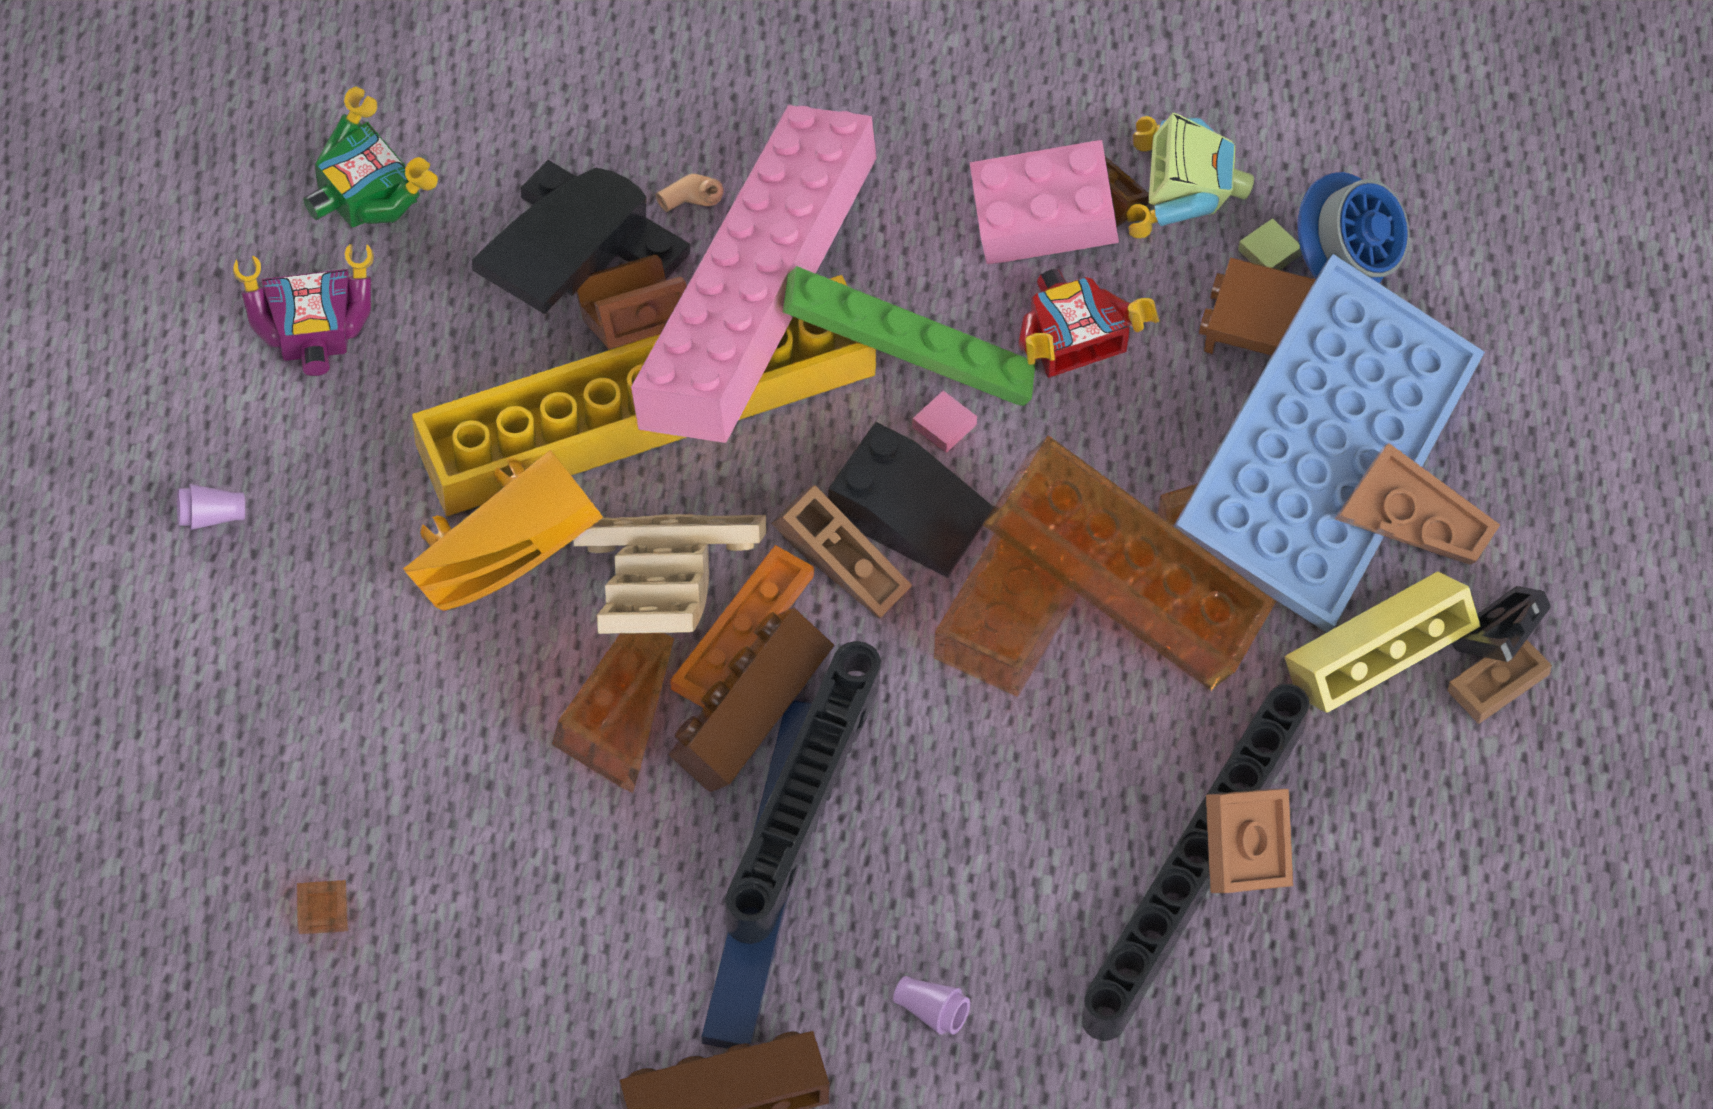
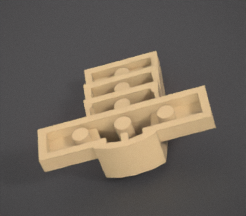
[573,514,766,634]

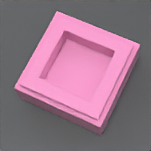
[912,391,977,453]

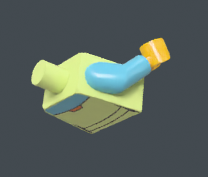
[1127,113,1254,238]

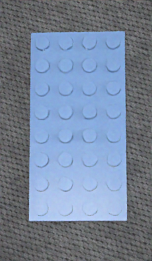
[1171,254,1485,633]

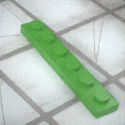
[783,266,1036,406]

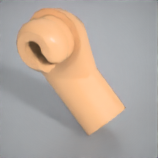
[655,174,724,212]

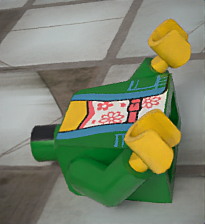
[303,87,438,227]

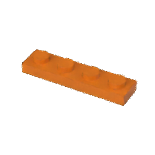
[670,545,814,708]

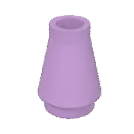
[177,484,245,530]
[893,976,970,1035]

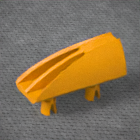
[403,450,603,611]

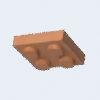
[1206,789,1293,893]

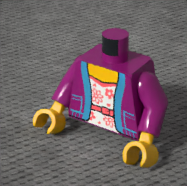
[233,244,374,376]

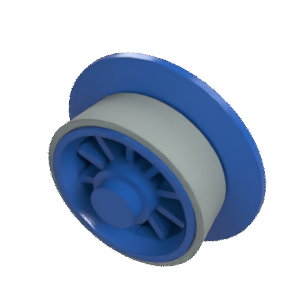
[1297,172,1409,283]

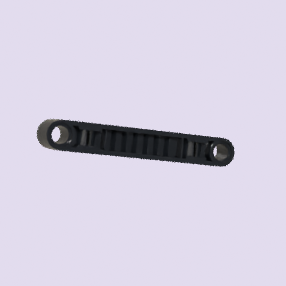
[725,641,881,944]

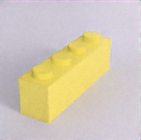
[1284,571,1481,713]

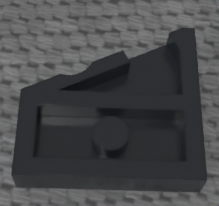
[1452,586,1551,662]

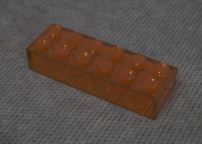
[983,435,1276,690]

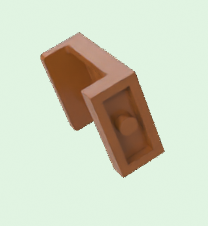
[576,255,687,349]
[1199,257,1316,356]

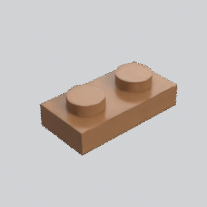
[1447,640,1552,724]

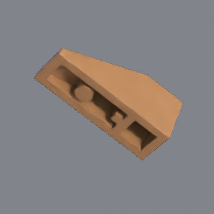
[771,485,912,618]

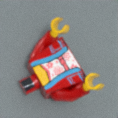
[1018,269,1159,378]

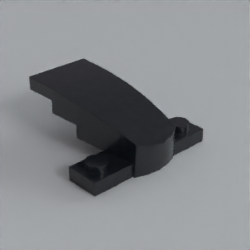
[472,160,690,314]

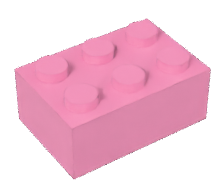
[969,140,1119,264]

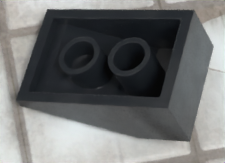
[828,421,994,578]

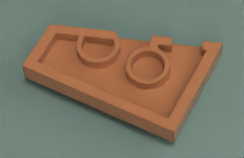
[1335,443,1500,565]

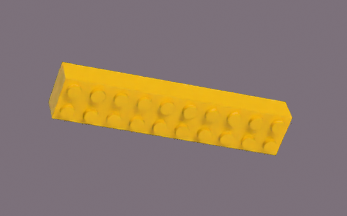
[412,275,876,517]

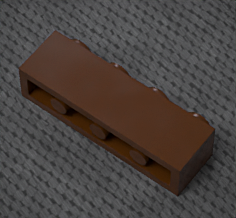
[668,607,835,792]
[619,1031,830,1109]

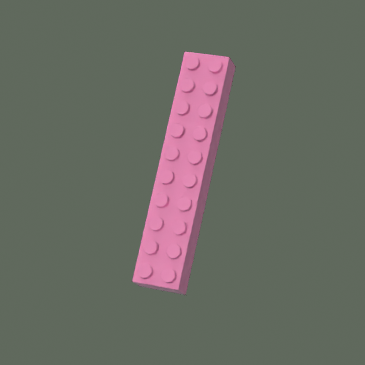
[631,105,876,443]

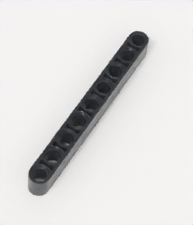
[1082,684,1309,1041]

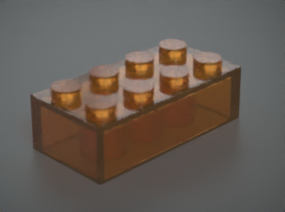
[934,490,1105,697]

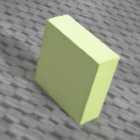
[1238,218,1302,270]

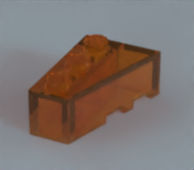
[552,633,674,793]

